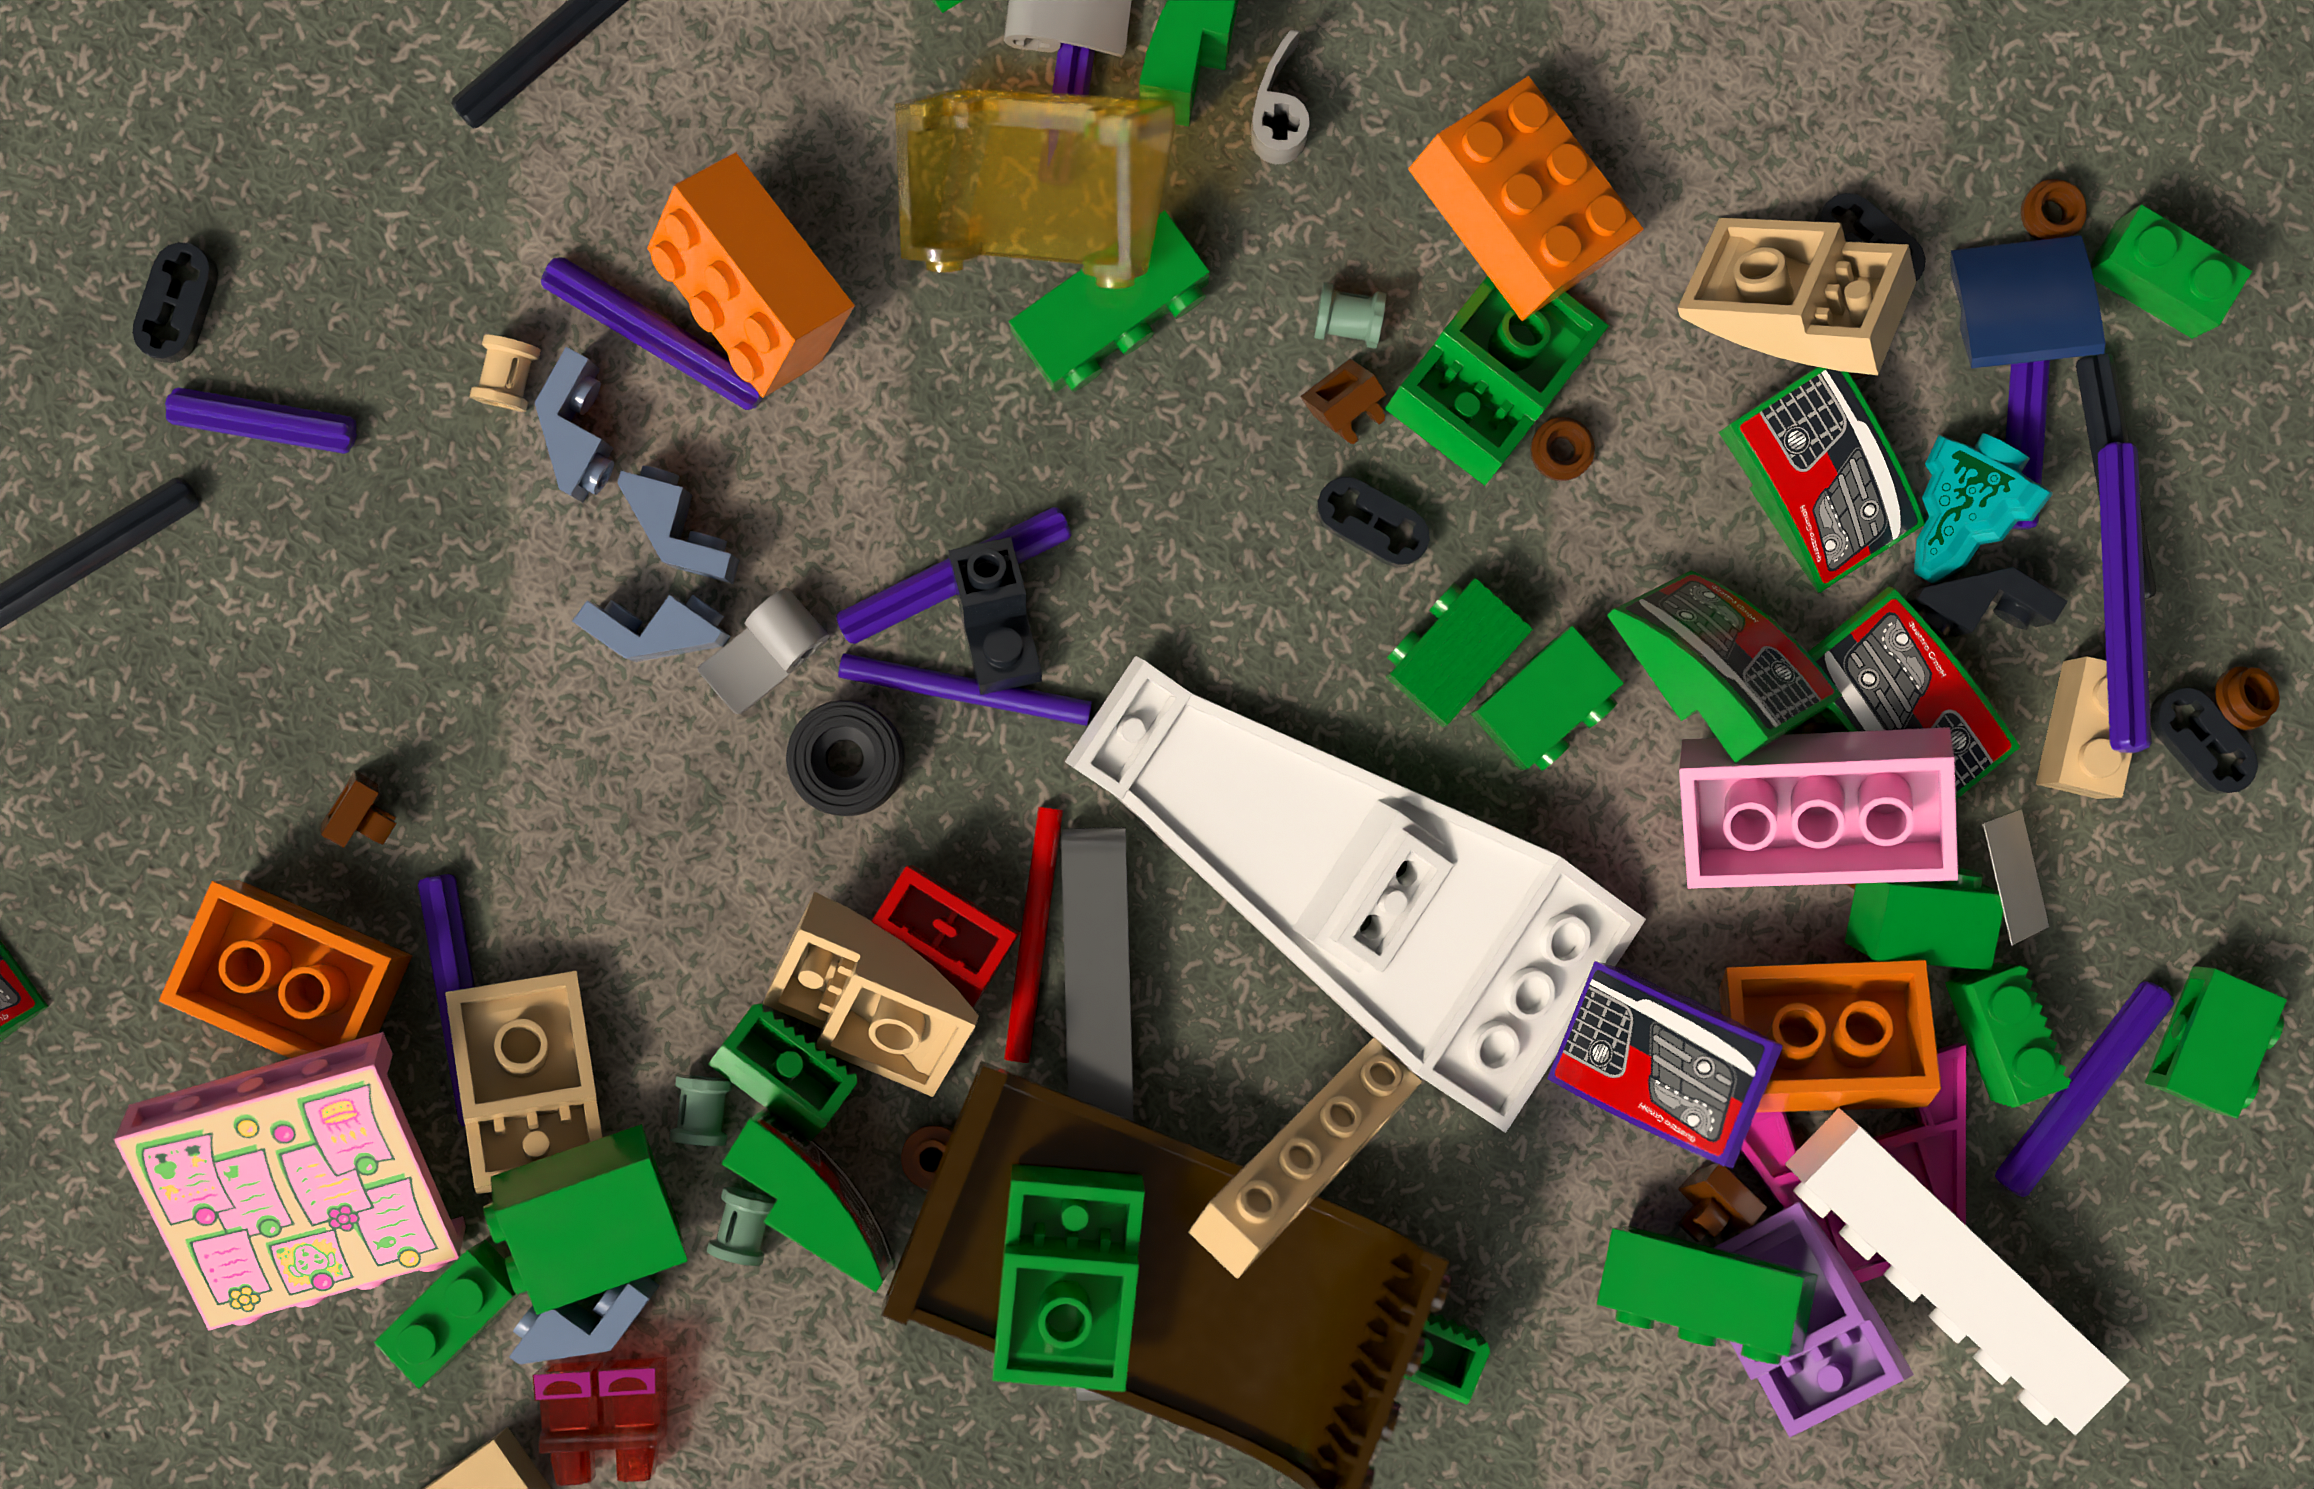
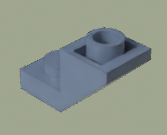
[535,347,614,503]
[617,465,740,584]
[572,595,731,662]
[509,1276,660,1365]

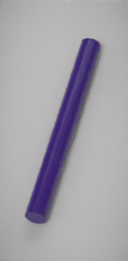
[838,653,1092,726]

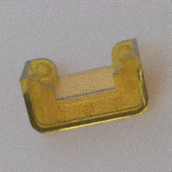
[895,88,1175,288]

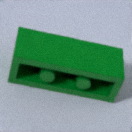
[1008,210,1210,393]
[1597,1226,1818,1364]

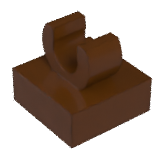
[1300,359,1386,444]
[321,770,397,848]
[1678,1163,1767,1242]

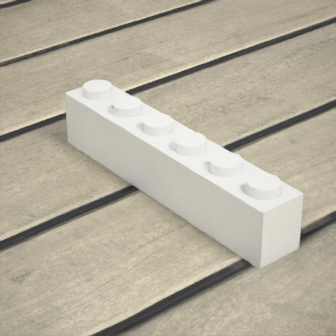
[1785,1108,2130,1435]

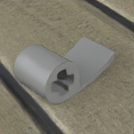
[1004,0,1132,58]
[1250,30,1309,164]
[698,587,830,714]

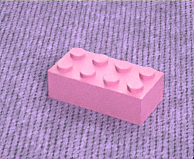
[1679,727,1958,888]

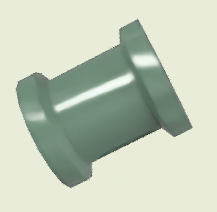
[1314,282,1387,349]
[669,1075,733,1146]
[706,1187,777,1266]

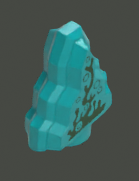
[1914,433,2053,585]

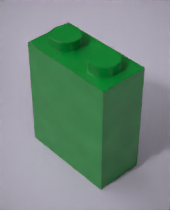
[483,1124,688,1315]

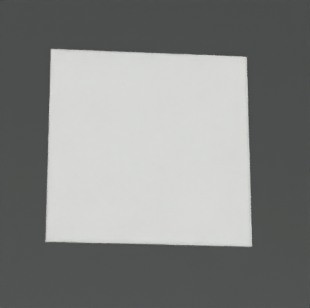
[1983,809,2049,945]

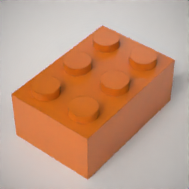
[1408,76,1644,321]
[647,152,855,398]
[159,880,413,1059]
[1719,960,1941,1113]

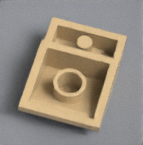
[1678,218,1916,375]
[763,892,979,1097]
[445,971,602,1194]

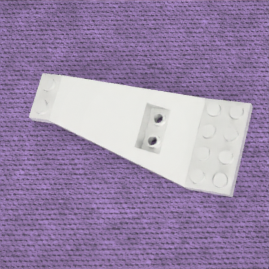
[1065,656,1646,1133]

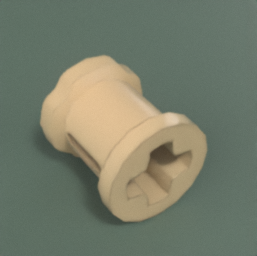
[469,335,541,412]

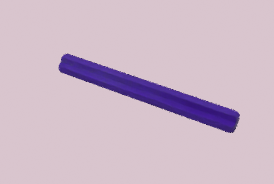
[2098,442,2152,753]

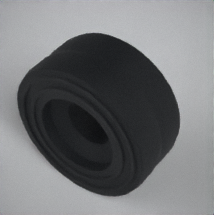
[786,701,905,816]

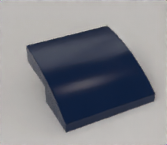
[1950,235,2105,368]

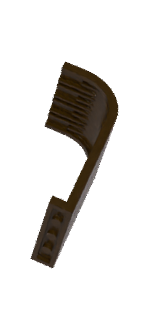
[881,1060,1451,1489]

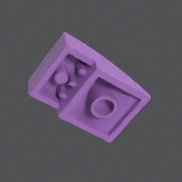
[1714,1202,1914,1438]

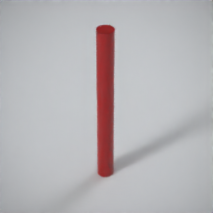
[1004,807,1063,1063]

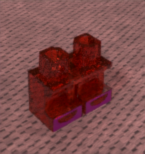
[532,1357,667,1486]

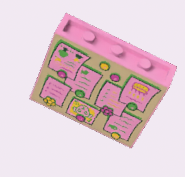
[114,1032,466,1330]

